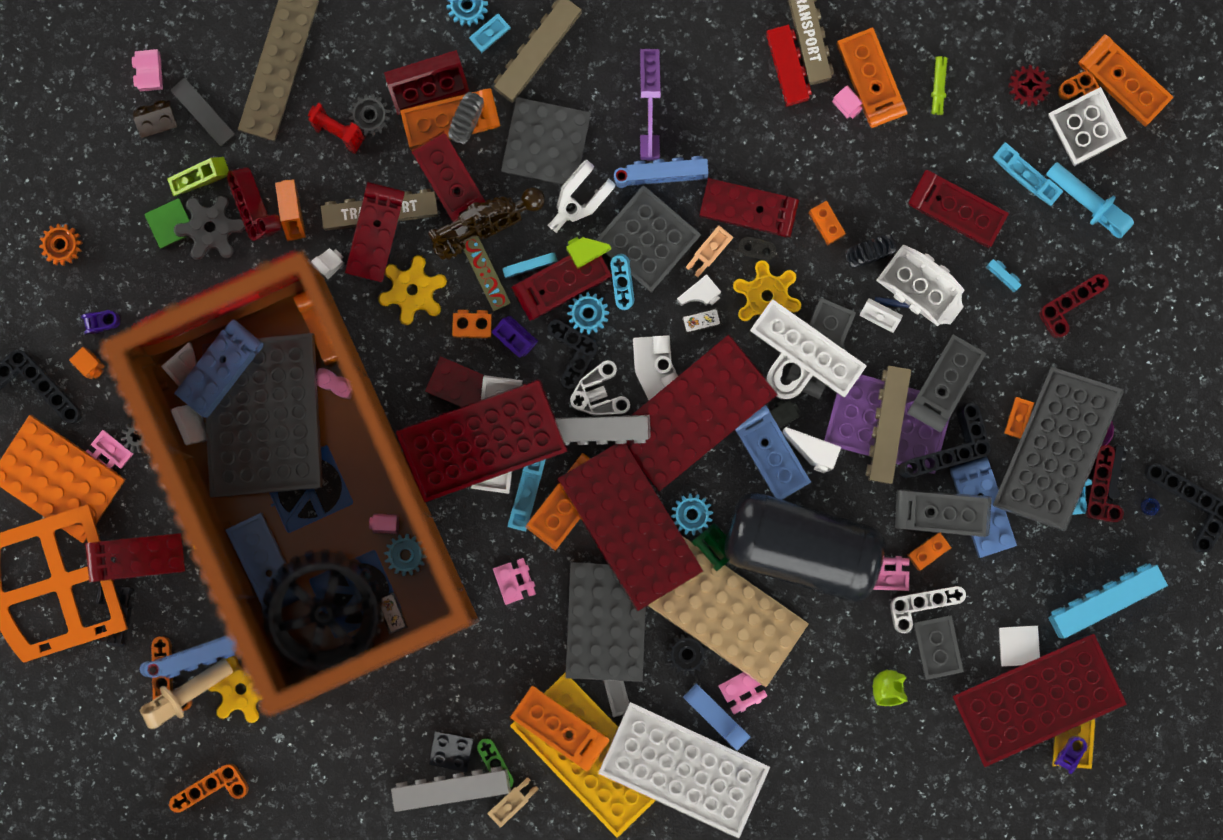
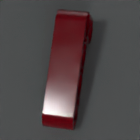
[227,167,282,241]
[1040,274,1109,338]
[1085,445,1124,523]

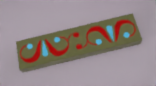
[463,237,511,312]

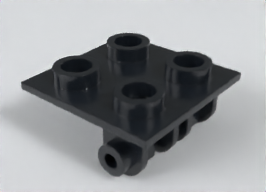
[429,730,473,772]

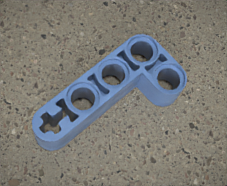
[683,684,750,751]

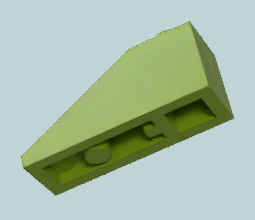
[167,157,229,196]

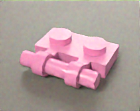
[85,430,133,473]
[873,556,909,591]
[493,558,536,605]
[718,672,768,714]

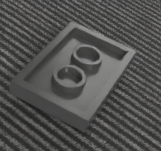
[913,615,964,680]

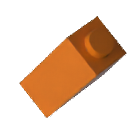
[275,179,306,241]

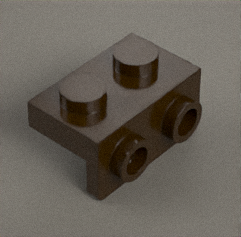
[133,100,177,138]

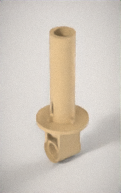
[140,658,233,729]

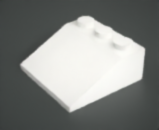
[1048,87,1127,166]
[782,427,841,473]

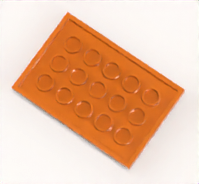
[0,415,126,543]

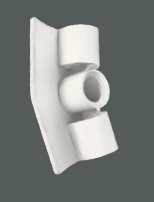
[633,335,678,400]

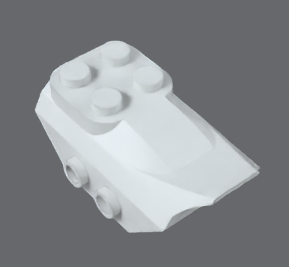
[876,244,965,326]

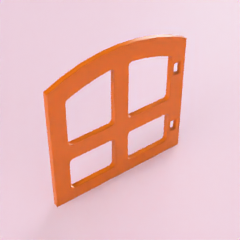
[0,504,128,663]

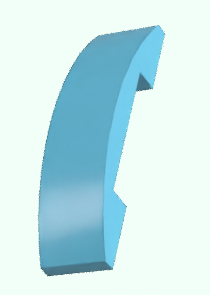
[993,142,1063,206]
[507,459,546,532]

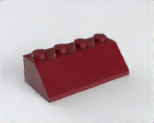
[384,50,470,115]

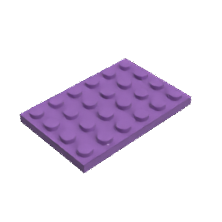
[824,375,950,474]

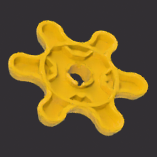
[378,255,447,325]
[733,260,801,321]
[208,656,260,723]

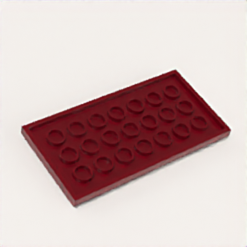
[625,335,778,491]
[396,379,568,503]
[557,444,703,612]
[952,633,1127,767]

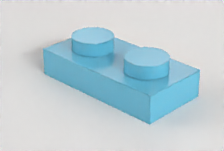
[469,13,511,53]
[986,259,1021,292]

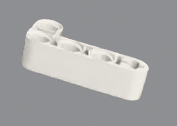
[890,586,966,633]

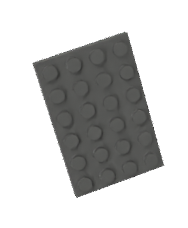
[565,562,646,682]

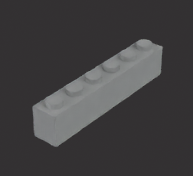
[555,415,651,445]
[391,766,511,812]

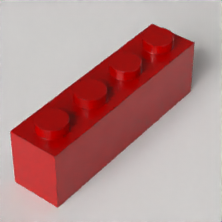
[766,25,812,107]

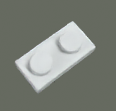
[859,298,903,333]

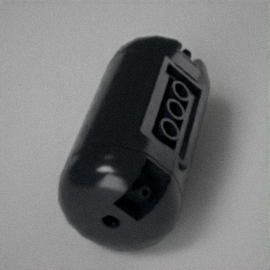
[724,492,886,602]

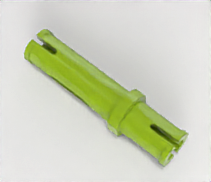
[931,56,948,115]

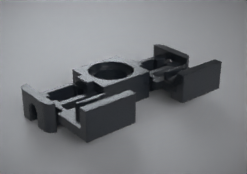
[93,586,134,647]

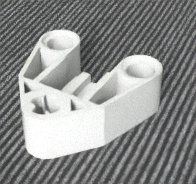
[570,360,630,416]

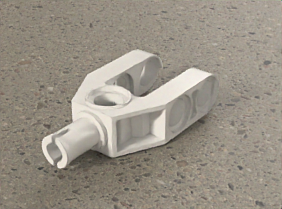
[548,160,616,233]

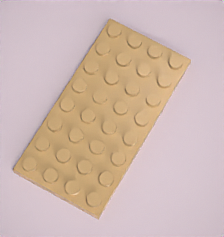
[648,536,809,687]

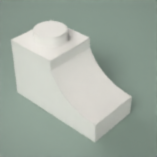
[311,248,344,279]
[677,274,721,306]

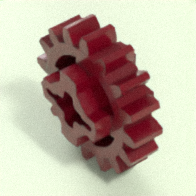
[1008,65,1051,107]

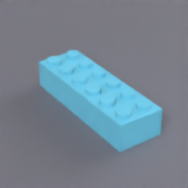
[1048,563,1168,639]

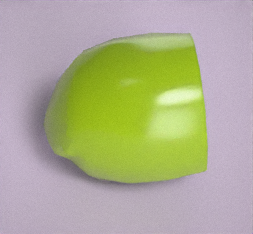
[873,670,908,706]

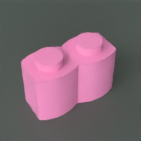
[132,49,163,92]
[832,85,863,119]
[316,368,353,399]
[369,513,399,534]

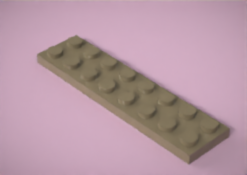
[238,0,319,142]

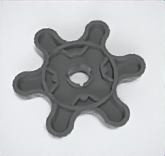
[174,195,245,261]

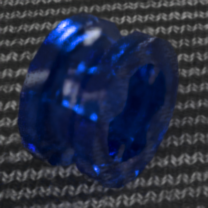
[1141,498,1160,515]

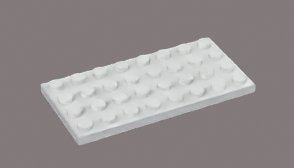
[598,702,770,838]

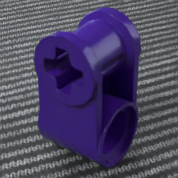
[81,310,121,335]
[1054,736,1087,774]

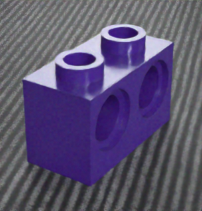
[491,316,538,358]

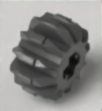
[121,421,144,453]

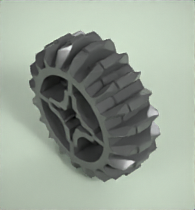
[448,92,484,144]

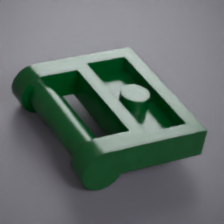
[691,523,728,572]

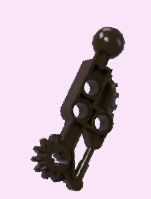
[428,187,545,260]

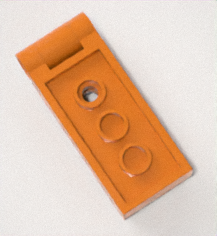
[836,27,907,128]
[1078,34,1173,127]
[400,89,500,149]
[525,453,591,551]
[510,685,610,772]

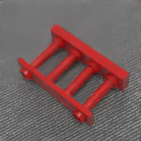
[308,103,365,154]

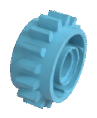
[446,0,488,27]
[567,292,609,335]
[671,494,713,535]
[384,534,427,576]

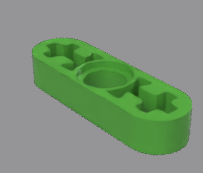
[477,738,514,788]

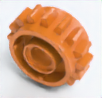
[39,224,83,266]

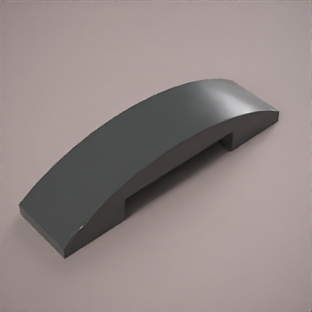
[171,78,235,147]

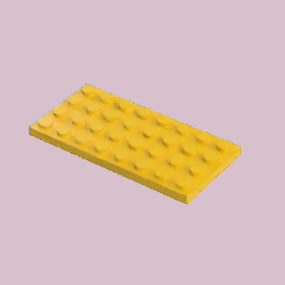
[510,673,656,838]

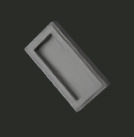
[603,680,629,717]

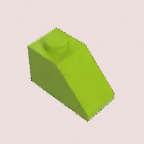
[566,237,611,269]

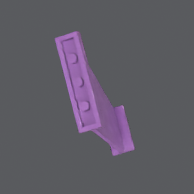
[640,49,660,161]

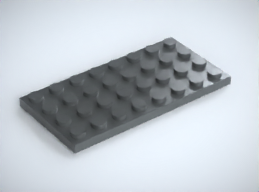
[993,367,1123,531]

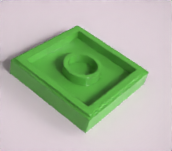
[144,198,190,249]

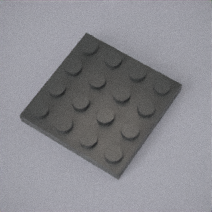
[501,97,591,185]
[596,185,701,293]

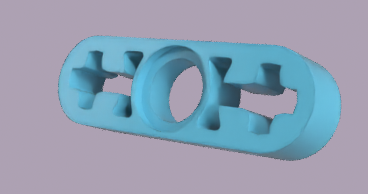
[502,252,558,278]
[611,254,634,310]

